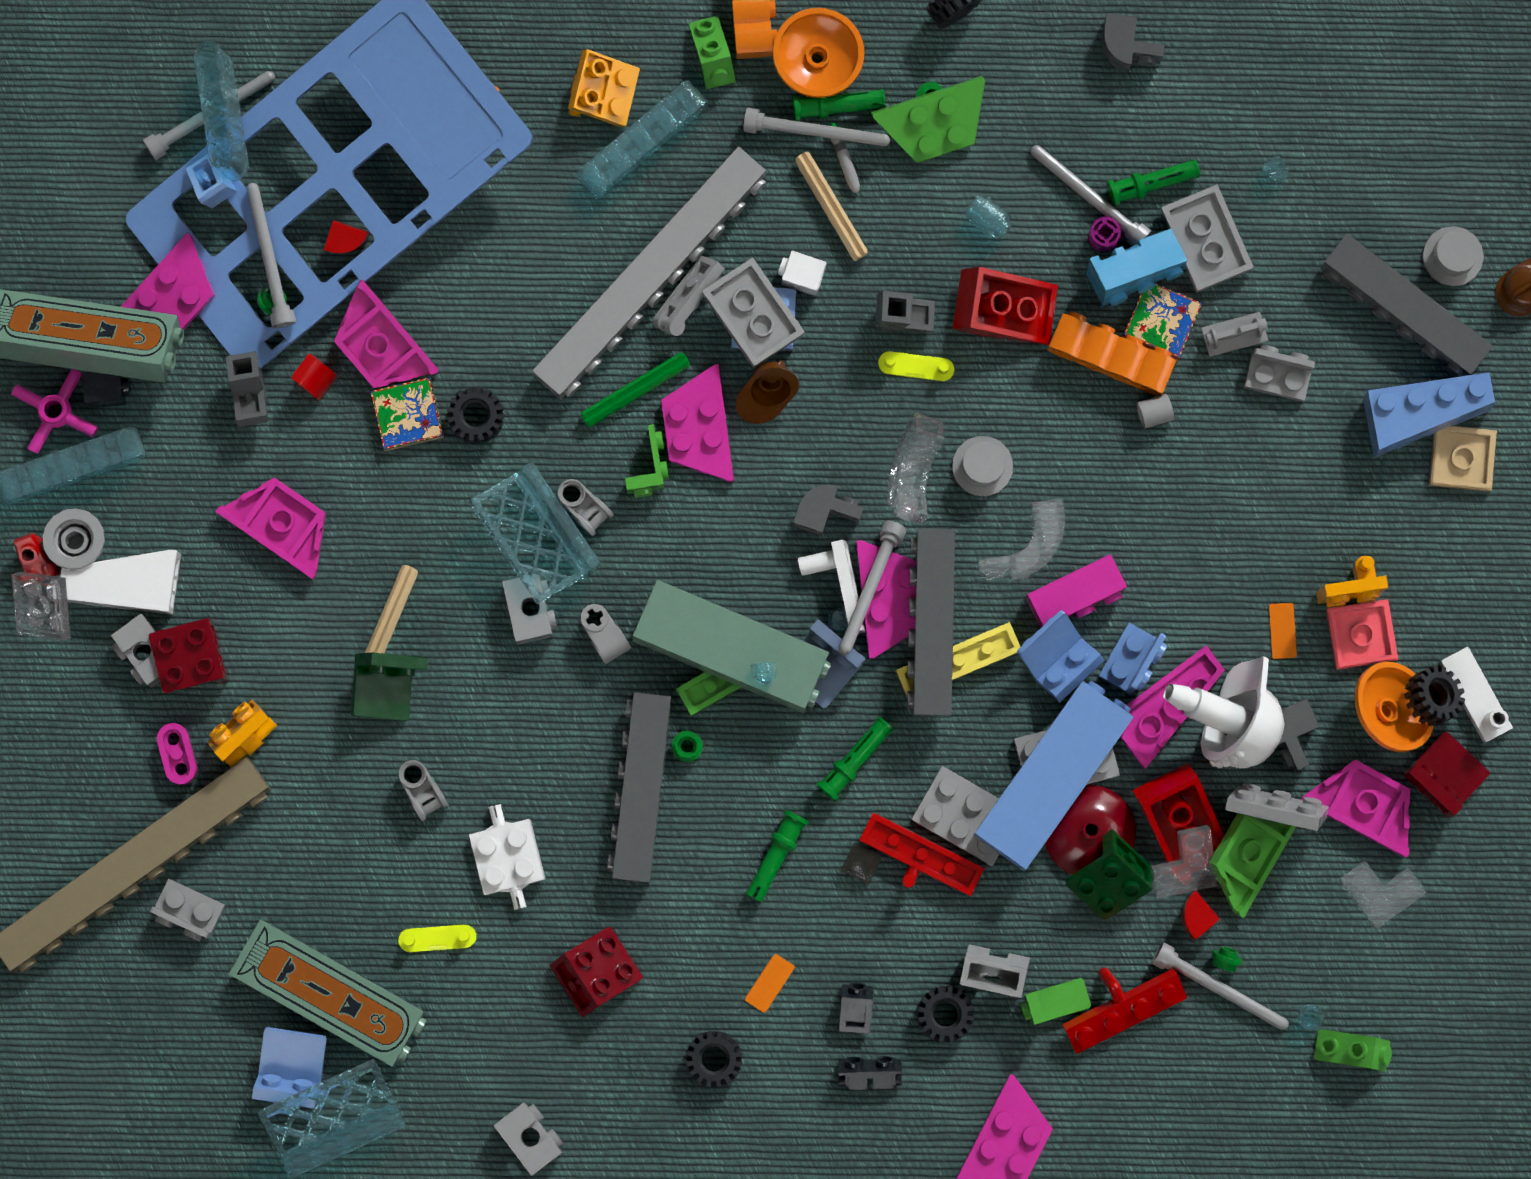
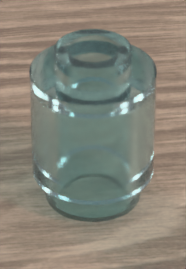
[965,195,1012,239]

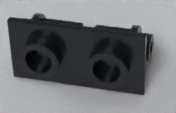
[838,1056,902,1090]

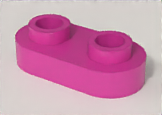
[157,723,198,785]

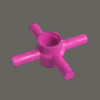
[11,369,98,454]

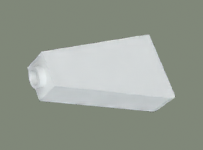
[54,550,181,615]

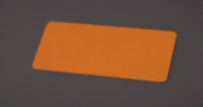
[1269,603,1297,659]
[745,954,795,1013]

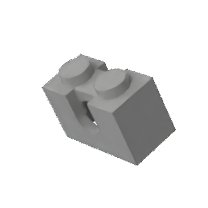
[502,573,557,645]
[111,614,160,688]
[960,944,1030,998]
[494,1102,563,1176]

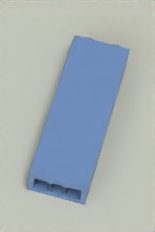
[973,681,1134,871]

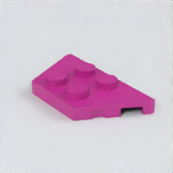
[121,233,215,330]
[334,279,439,388]
[661,364,734,483]
[215,477,326,580]
[856,540,916,659]
[1300,760,1410,858]
[956,1074,1053,1179]

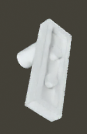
[798,540,866,634]
[1439,647,1513,743]

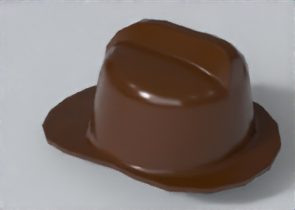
[1495,258,1531,316]
[735,359,799,424]

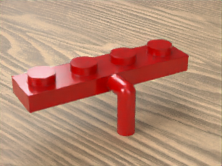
[859,812,985,897]
[1062,967,1187,1054]

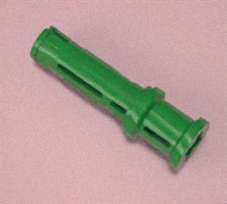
[792,89,886,122]
[1106,159,1201,207]
[815,717,894,802]
[745,809,810,903]

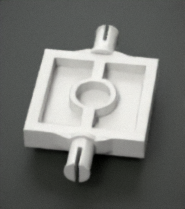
[469,804,546,910]

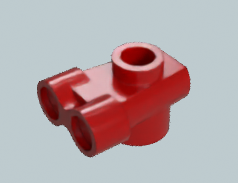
[13,533,60,586]

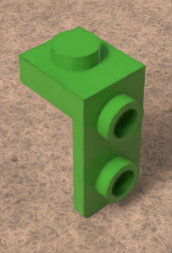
[689,16,736,90]
[625,424,669,498]
[1020,978,1091,1025]
[1314,1029,1392,1072]

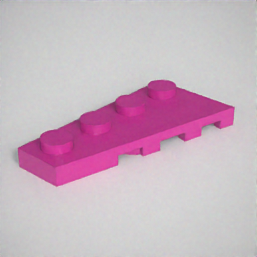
[1120,646,1225,769]

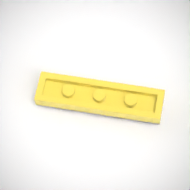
[896,622,1020,697]

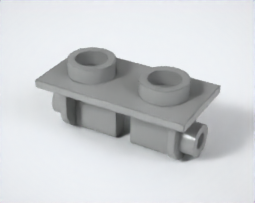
[1201,312,1269,357]

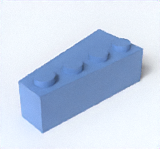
[1363,372,1495,458]

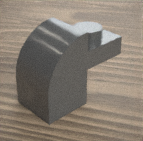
[1102,13,1165,72]
[875,291,935,333]
[226,351,268,427]
[793,484,863,537]
[1278,699,1319,772]

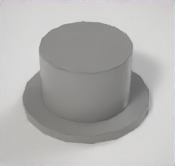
[1422,226,1484,287]
[952,436,1013,497]
[42,508,105,570]

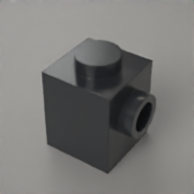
[83,372,131,408]

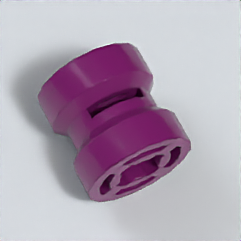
[1088,217,1121,253]

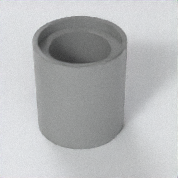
[1136,394,1174,429]

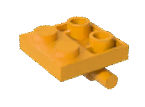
[568,49,640,127]
[1316,556,1388,608]
[207,699,277,768]

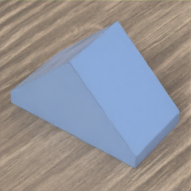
[186,152,237,208]

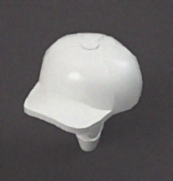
[1163,656,1285,768]

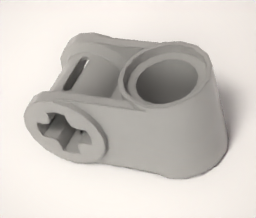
[558,479,614,537]
[581,604,631,665]
[399,760,449,821]

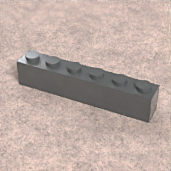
[1320,234,1493,377]
[907,528,955,718]
[607,692,671,884]

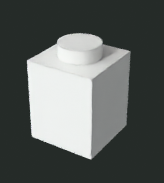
[778,251,826,296]

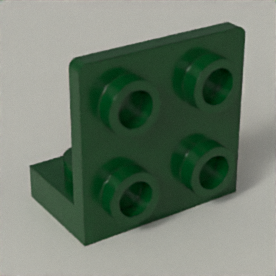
[351,652,428,721]
[1066,829,1153,920]

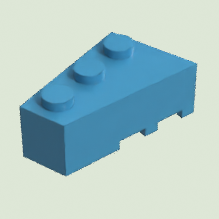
[1087,229,1187,307]

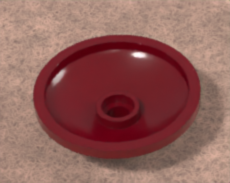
[1044,785,1136,875]

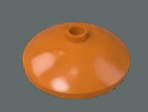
[773,8,864,98]
[1354,662,1434,752]

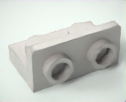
[1244,345,1315,402]
[150,878,226,942]

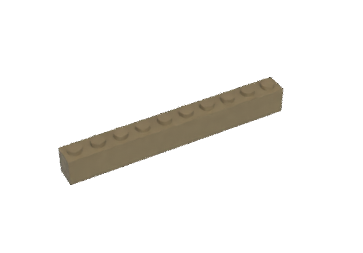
[0,757,271,973]

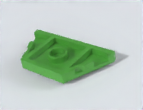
[871,76,985,163]
[1209,813,1296,918]

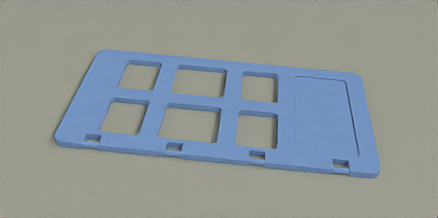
[126,0,533,369]

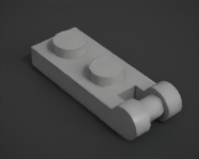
[653,256,725,336]

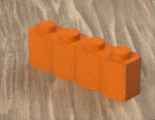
[732,0,777,59]
[1047,311,1177,396]

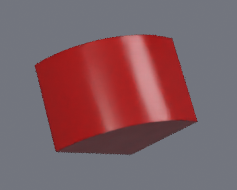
[324,220,371,253]
[291,353,337,401]
[1181,890,1220,940]

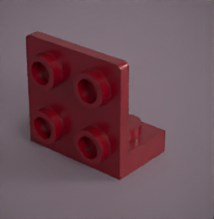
[149,618,228,694]
[1403,732,1490,818]
[549,927,643,1018]

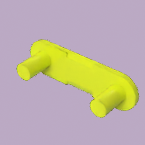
[878,351,954,381]
[398,925,476,952]

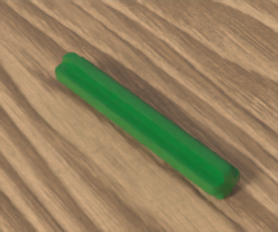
[580,352,690,427]

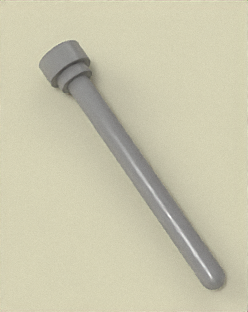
[143,71,275,161]
[743,108,890,146]
[1031,145,1152,247]
[247,183,296,328]
[839,521,906,655]
[1151,942,1289,1030]

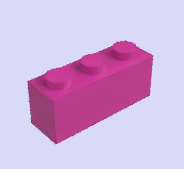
[1025,554,1127,628]

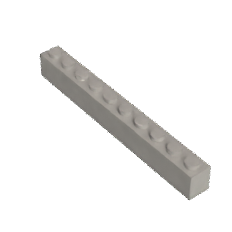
[533,146,766,400]

